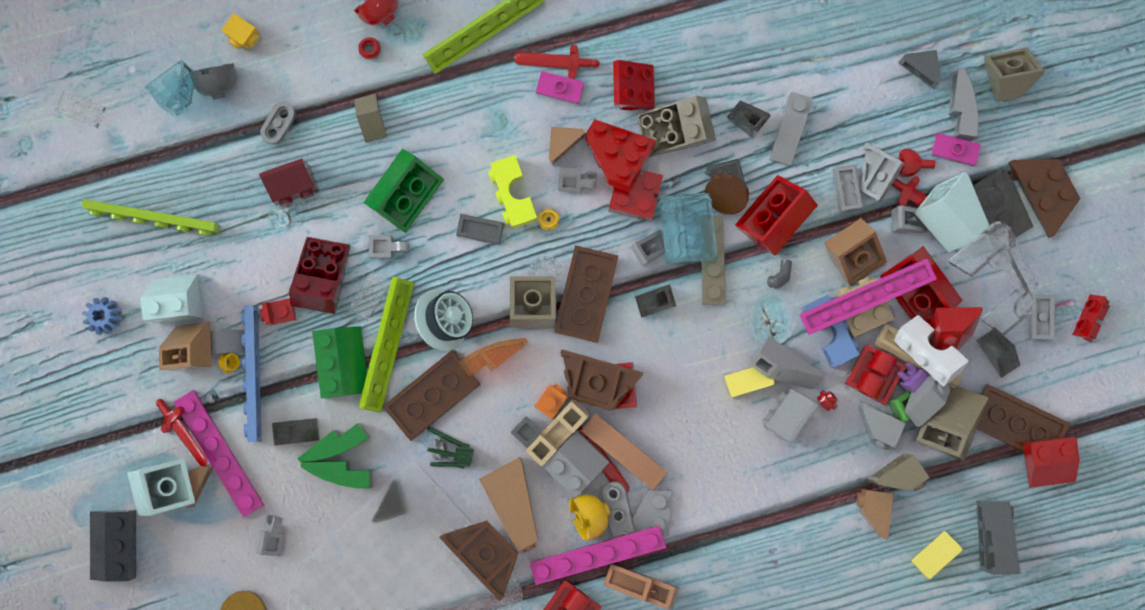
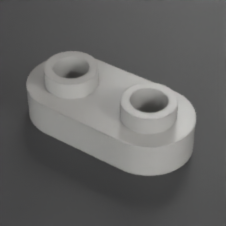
[261,102,296,145]

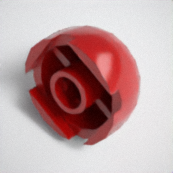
[353,0,398,26]

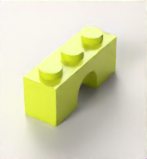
[488,155,538,229]

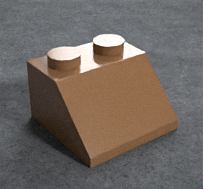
[824,218,887,286]

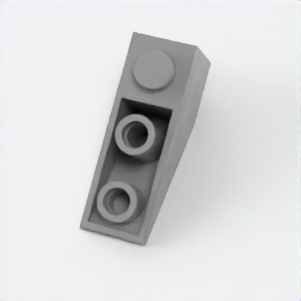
[749,336,825,389]

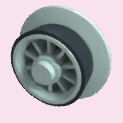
[415,289,473,351]

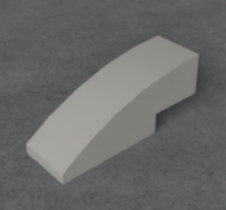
[948,67,978,141]

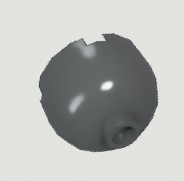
[189,63,237,100]

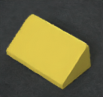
[724,367,775,398]
[911,531,963,579]

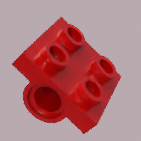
[613,60,655,111]
[844,344,906,405]
[543,579,602,610]

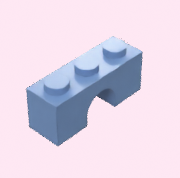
[801,295,859,368]

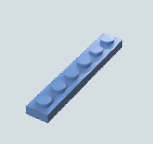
[241,306,262,442]

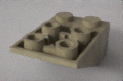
[636,95,716,157]
[916,386,989,461]

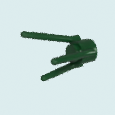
[427,427,474,469]

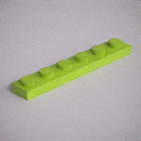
[422,0,545,74]
[81,199,221,236]
[358,277,414,413]

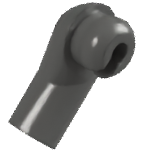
[767,260,792,289]

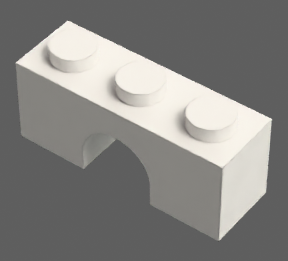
[893,315,969,387]

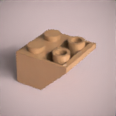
[159,322,212,371]

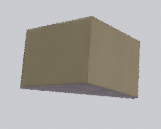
[354,94,387,142]

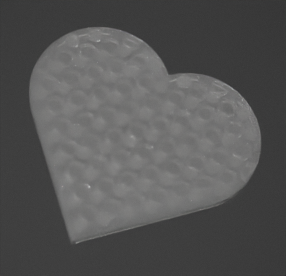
[290,458,523,610]

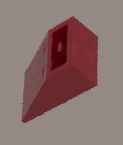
[289,237,350,314]

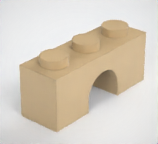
[525,399,590,467]

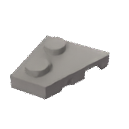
[860,142,904,202]
[632,489,671,537]

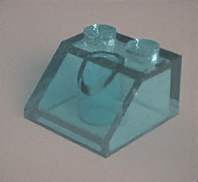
[145,60,194,117]

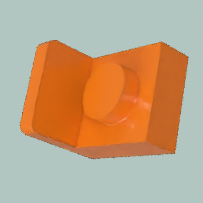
[534,383,568,419]

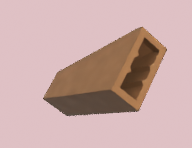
[479,457,538,553]

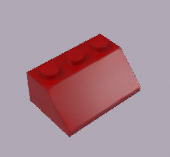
[735,175,818,256]
[880,246,963,324]

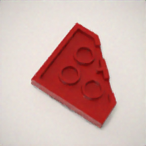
[585,119,656,192]

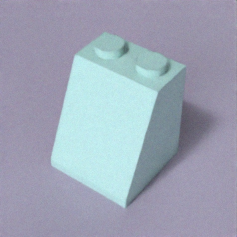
[915,172,989,252]
[140,274,203,324]
[127,458,195,516]

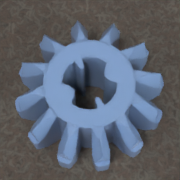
[82,297,123,335]

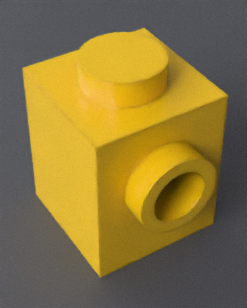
[221,13,260,51]

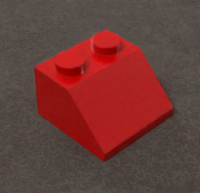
[929,307,983,351]
[1022,436,1080,488]

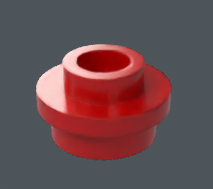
[358,37,381,60]
[817,390,838,411]

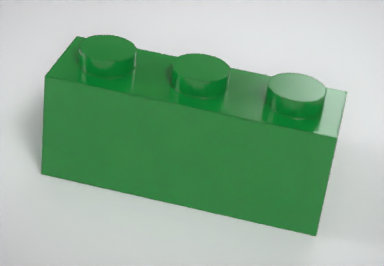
[363,149,444,233]
[312,326,367,399]

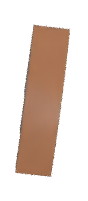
[581,413,668,491]

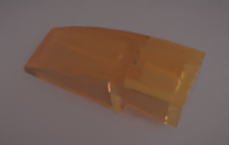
[457,338,528,379]

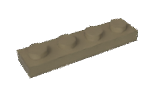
[700,215,726,305]

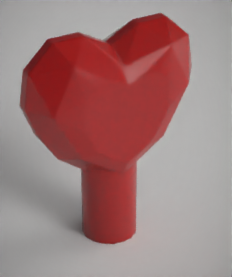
[899,148,936,177]

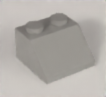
[763,389,818,443]
[542,430,610,498]

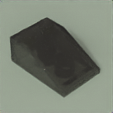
[973,167,1034,251]

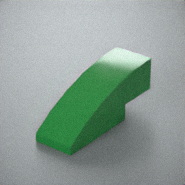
[297,423,371,462]
[301,461,372,489]

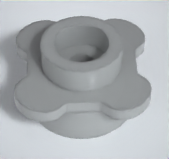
[429,437,449,461]

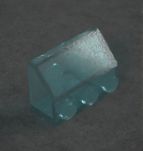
[659,193,717,266]

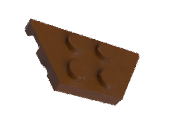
[1008,159,1081,238]
[561,349,644,411]
[439,520,519,601]

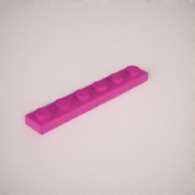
[799,259,936,335]
[173,390,264,517]
[529,525,667,585]

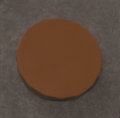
[705,173,749,215]

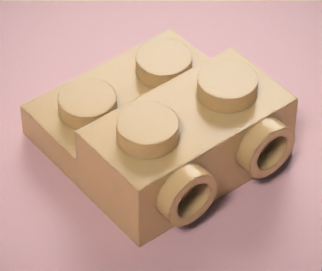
[834,276,894,338]

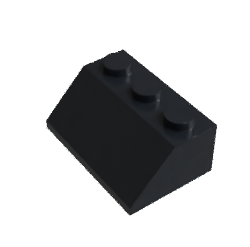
[90,510,137,582]

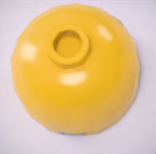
[569,494,610,541]

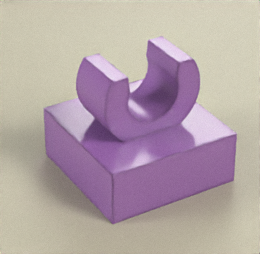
[897,363,929,392]

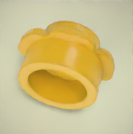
[538,208,560,230]
[218,353,240,374]

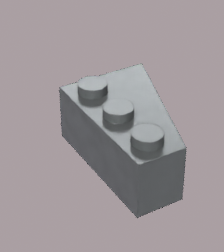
[976,500,1021,575]

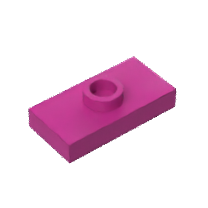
[536,71,584,105]
[931,133,981,167]

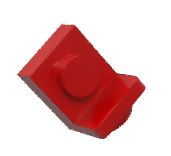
[260,298,297,326]

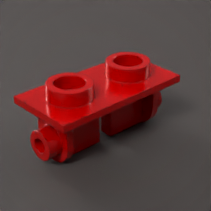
[1072,294,1110,342]

